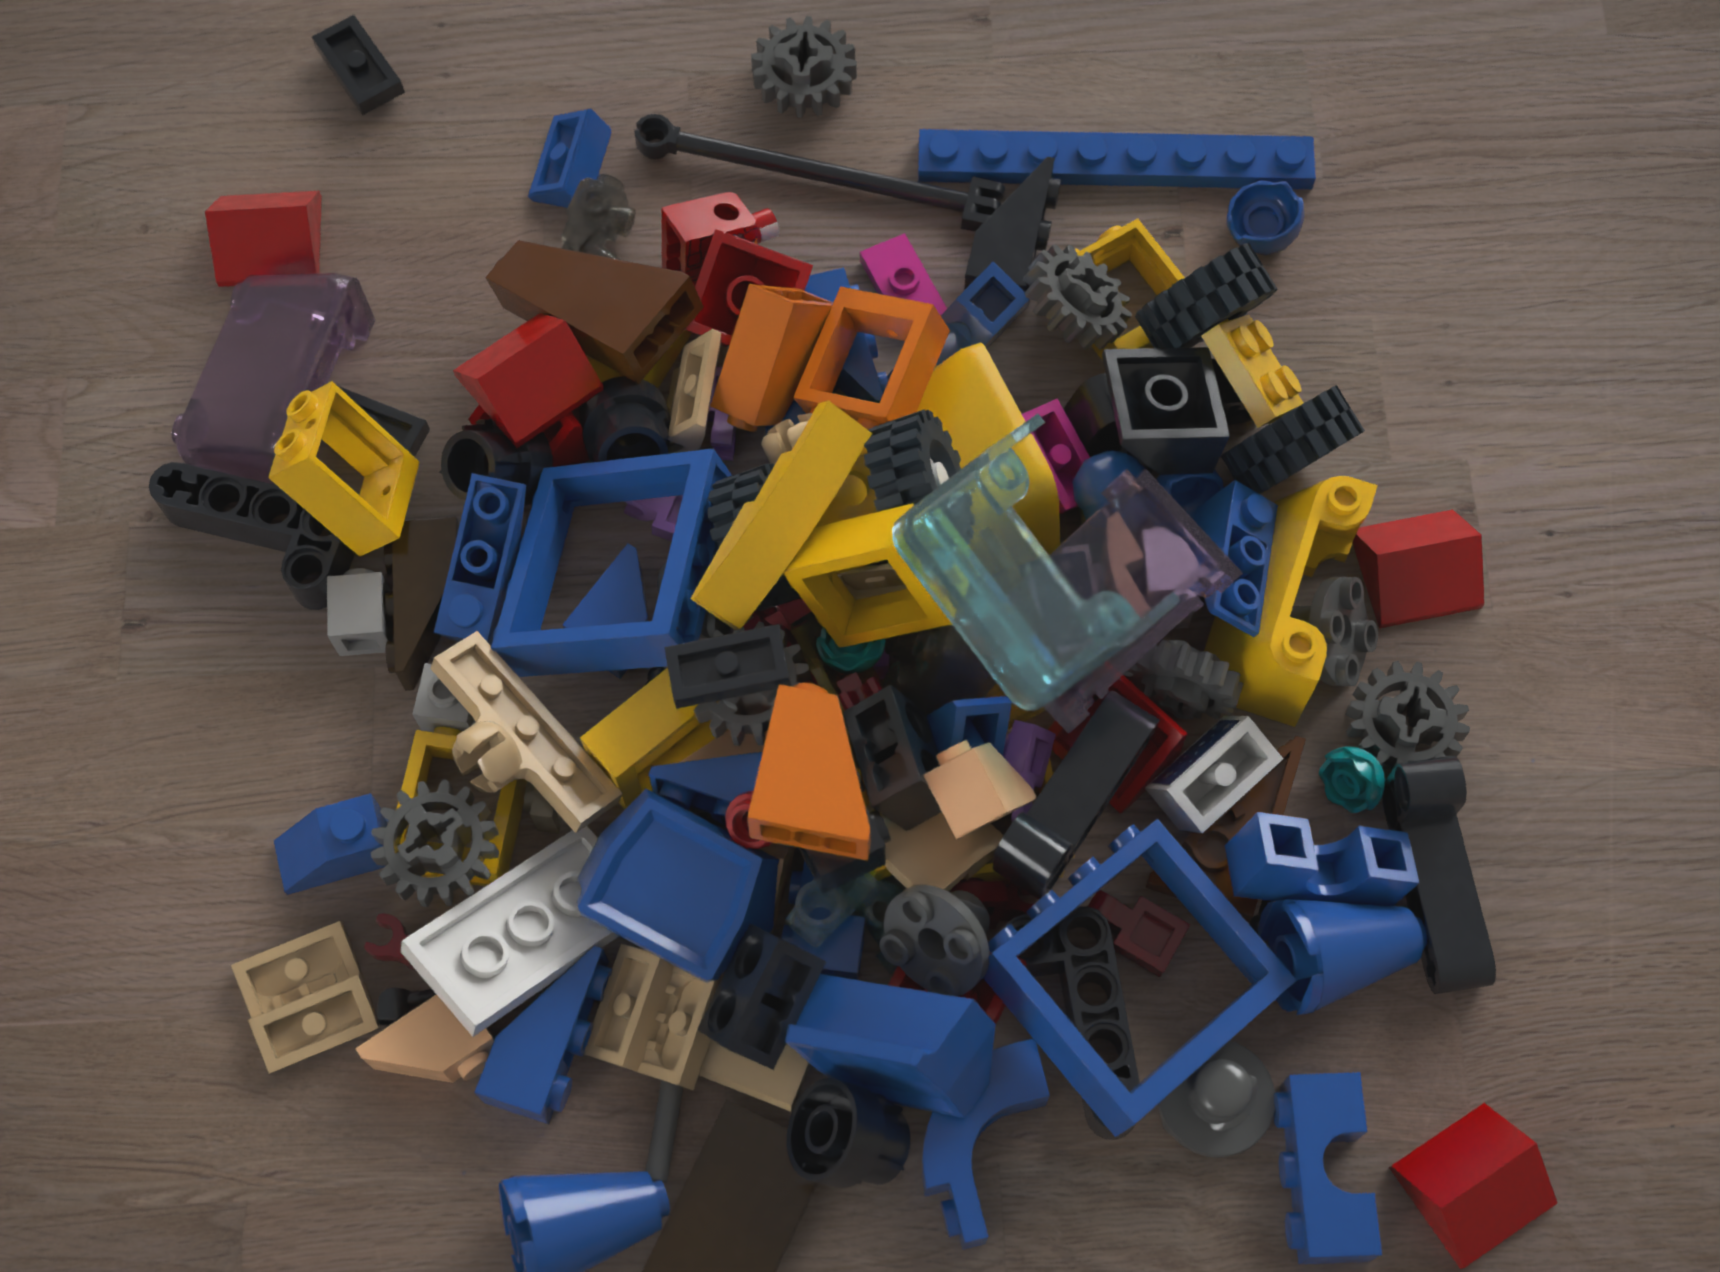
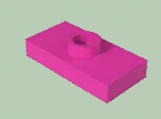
[860,233,947,315]

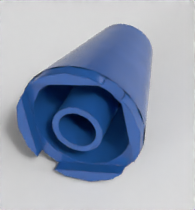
[1258,899,1427,1015]
[498,1171,670,1272]

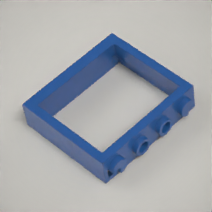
[491,448,732,677]
[983,818,1297,1137]

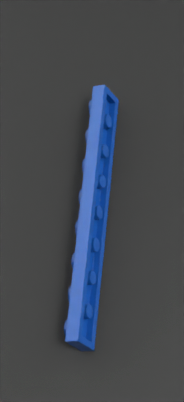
[918,129,1316,190]

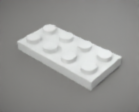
[400,826,619,1037]

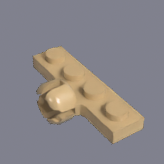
[430,631,623,833]

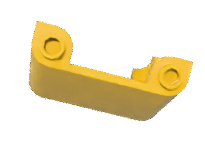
[917,342,1061,583]
[1204,476,1378,727]

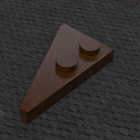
[1145,735,1306,923]

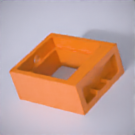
[793,286,950,430]

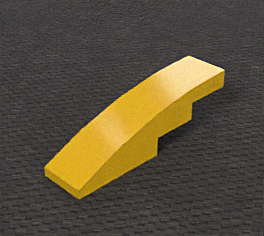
[690,400,872,630]

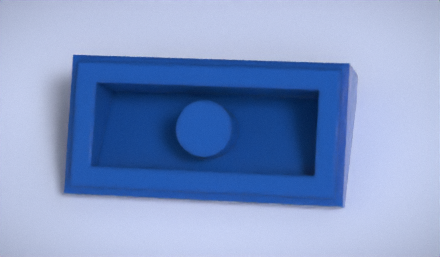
[528,109,611,210]

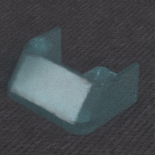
[892,414,1180,711]

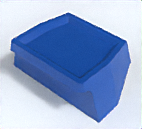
[577,788,779,983]
[785,974,996,1118]

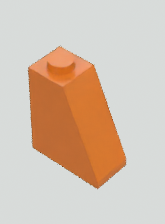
[710,284,833,432]
[747,683,871,861]

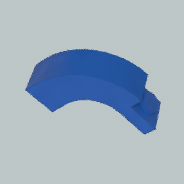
[922,1039,1050,1250]

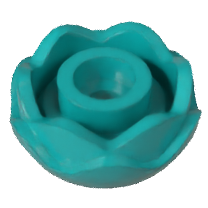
[816,627,886,674]
[1319,747,1385,813]

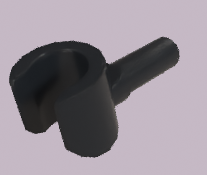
[377,987,436,1026]

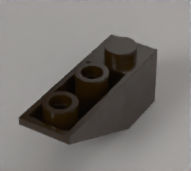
[384,516,460,691]

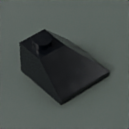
[1102,347,1230,475]

